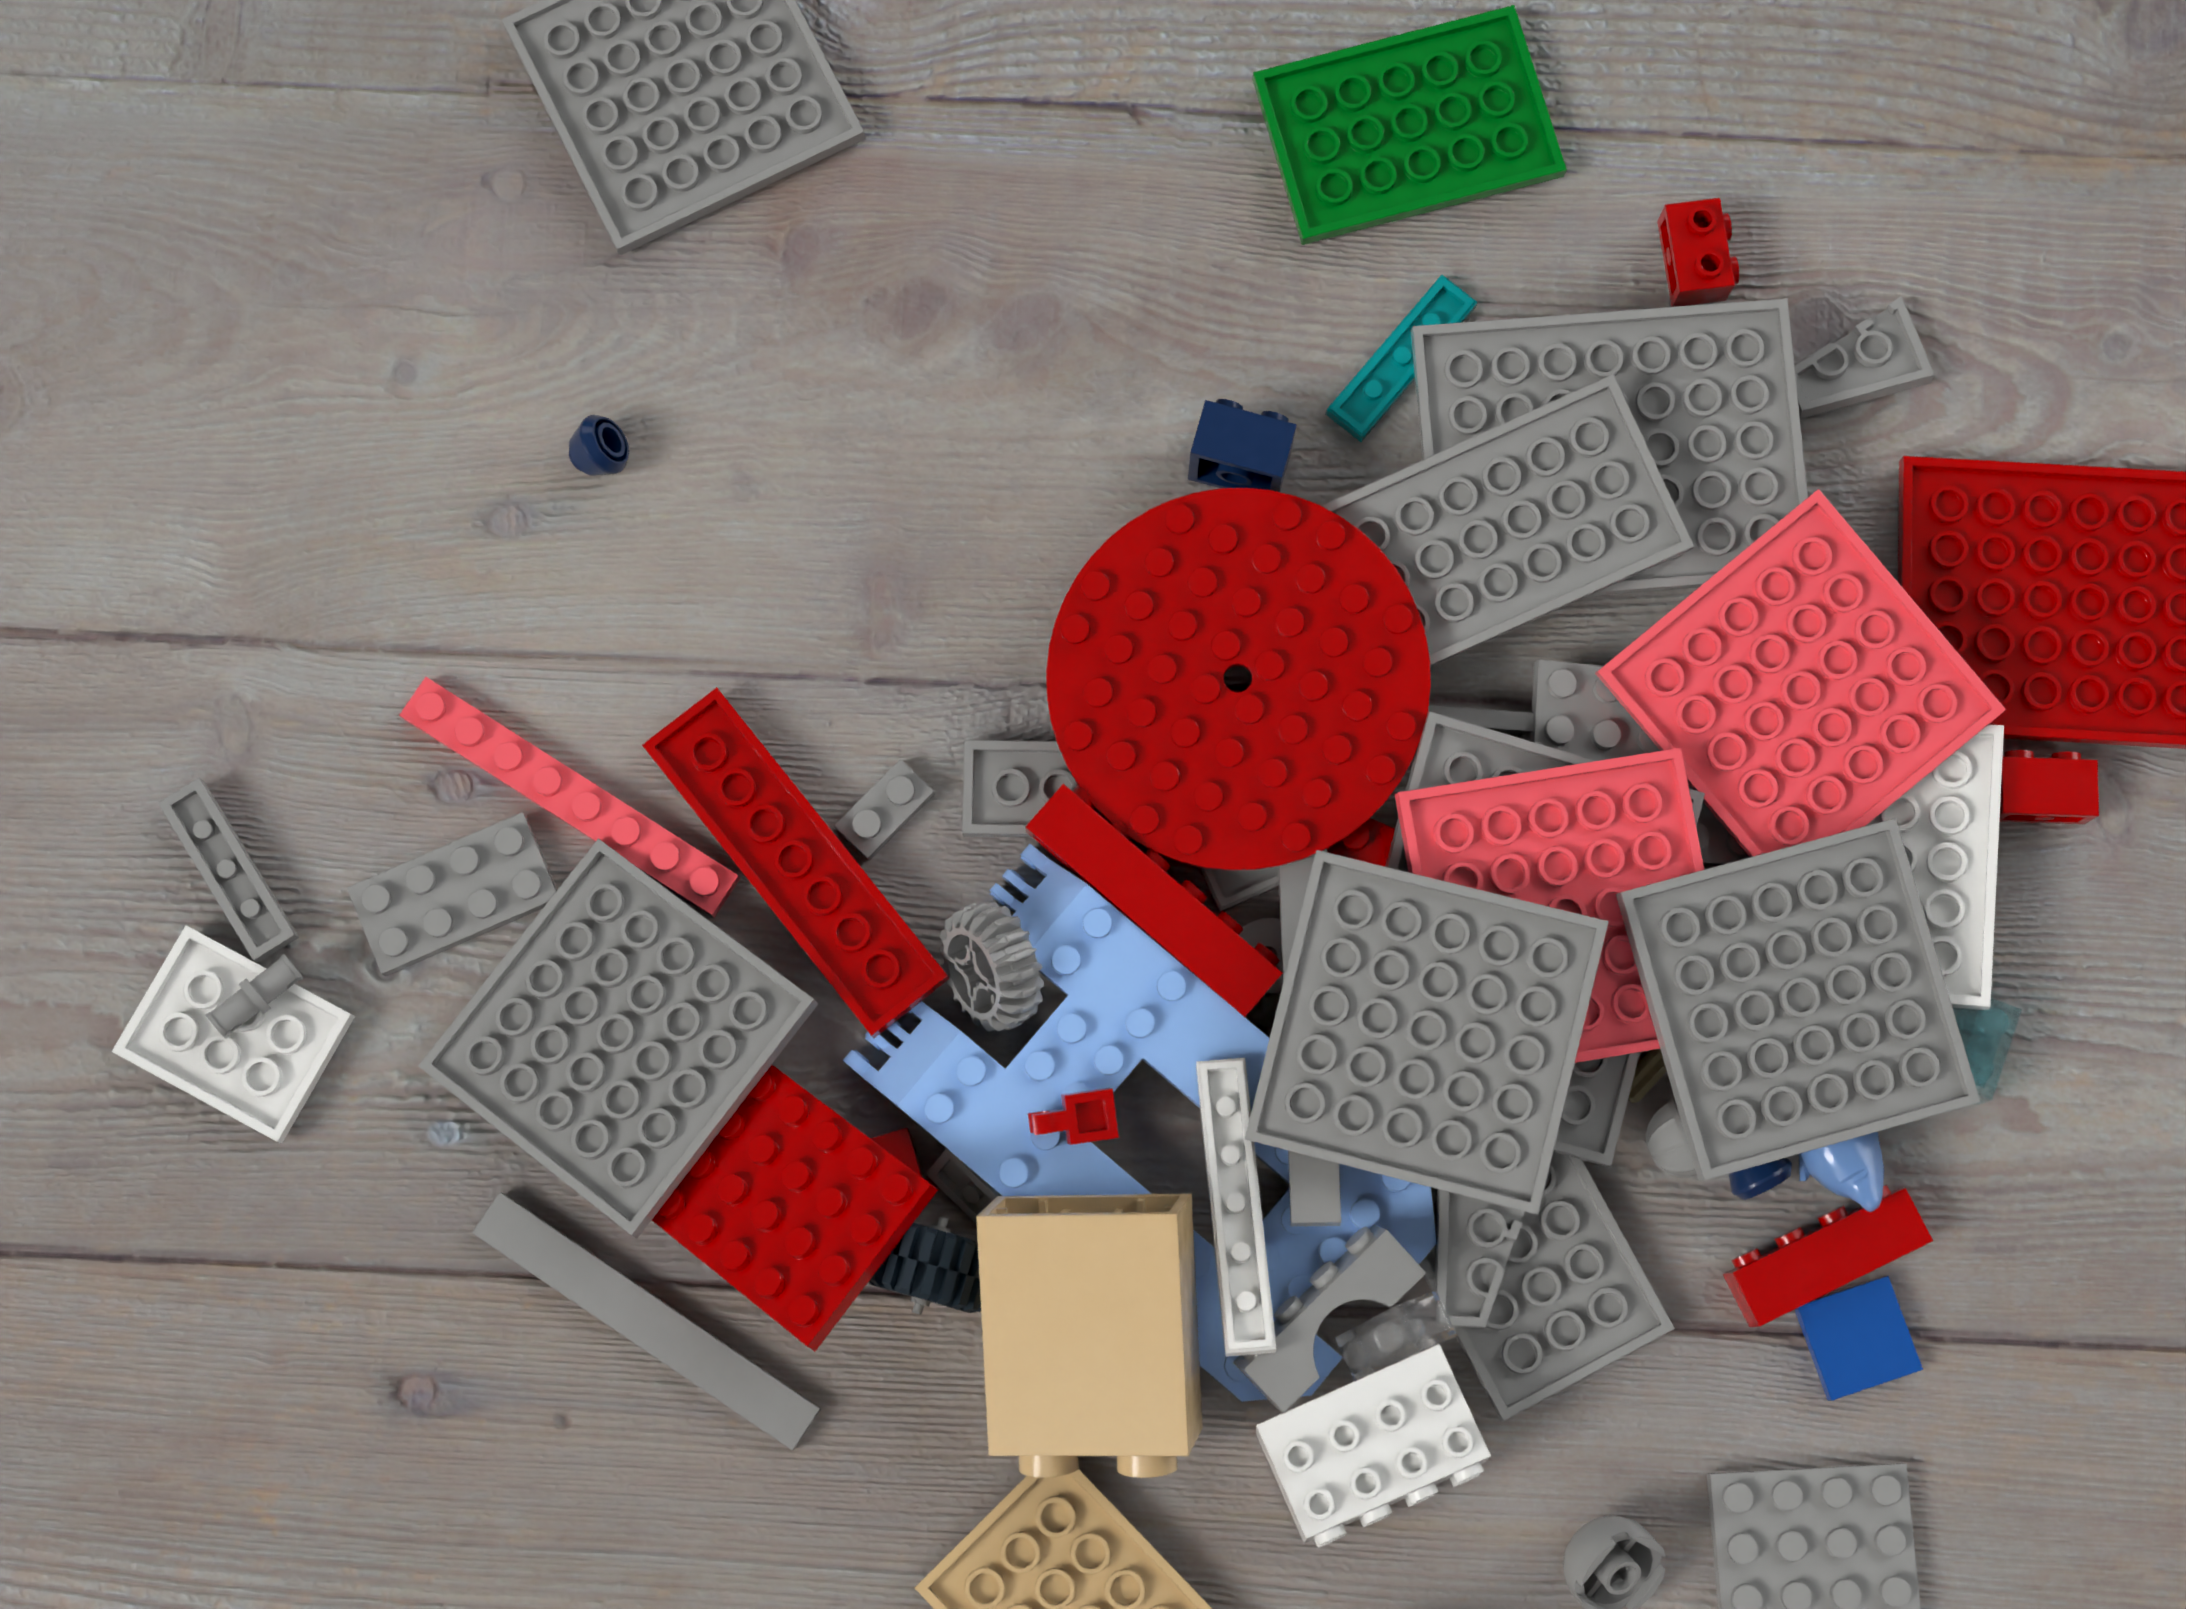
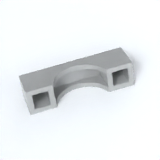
[1233,1225,1426,1413]

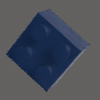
[1188,399,1297,492]

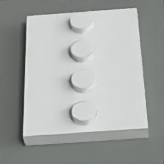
[112,926,355,1143]

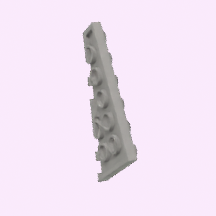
[1433,1189,1525,1328]

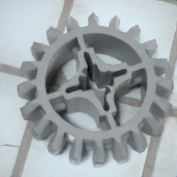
[939,901,1044,1032]

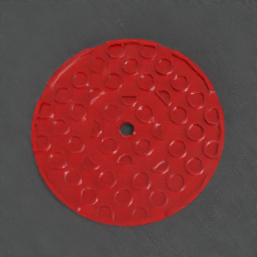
[1046,488,1431,870]

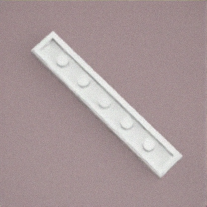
[1196,1058,1277,1357]

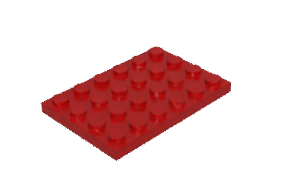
[652,1065,938,1352]

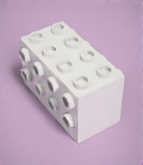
[1256,1344,1491,1548]

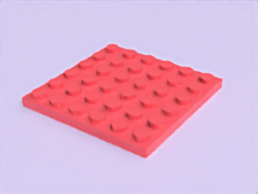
[1595,489,2006,857]
[1395,748,1704,1063]

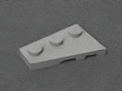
[1794,296,1935,419]

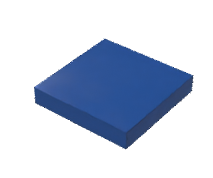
[1794,1276,1923,1401]

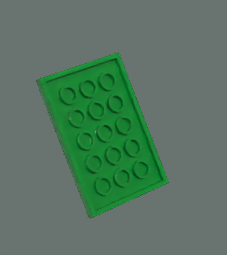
[1252,5,1567,245]

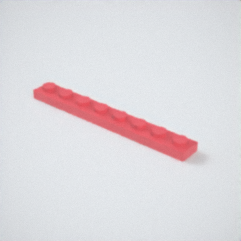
[399,677,740,918]

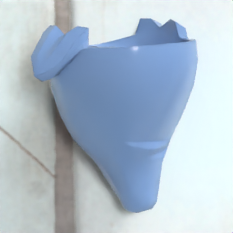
[1799,1130,1885,1212]

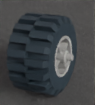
[868,1216,981,1315]

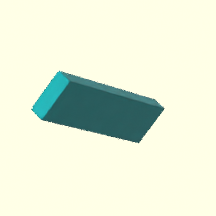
[1325,275,1478,442]

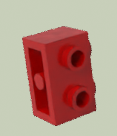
[1657,198,1740,307]

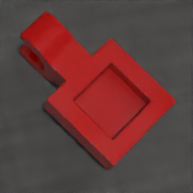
[1028,1088,1119,1145]

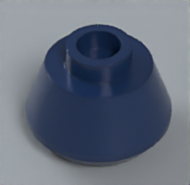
[569,415,629,476]
[1729,1157,1792,1200]

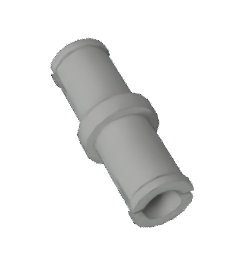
[206,954,304,1039]

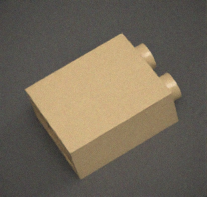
[976,1194,1203,1478]

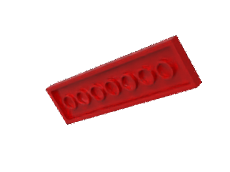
[642,687,949,1039]

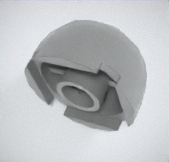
[1563,1515,1666,1609]

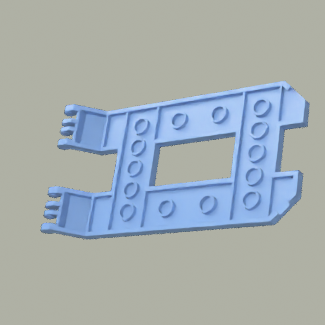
[842,844,1436,1402]

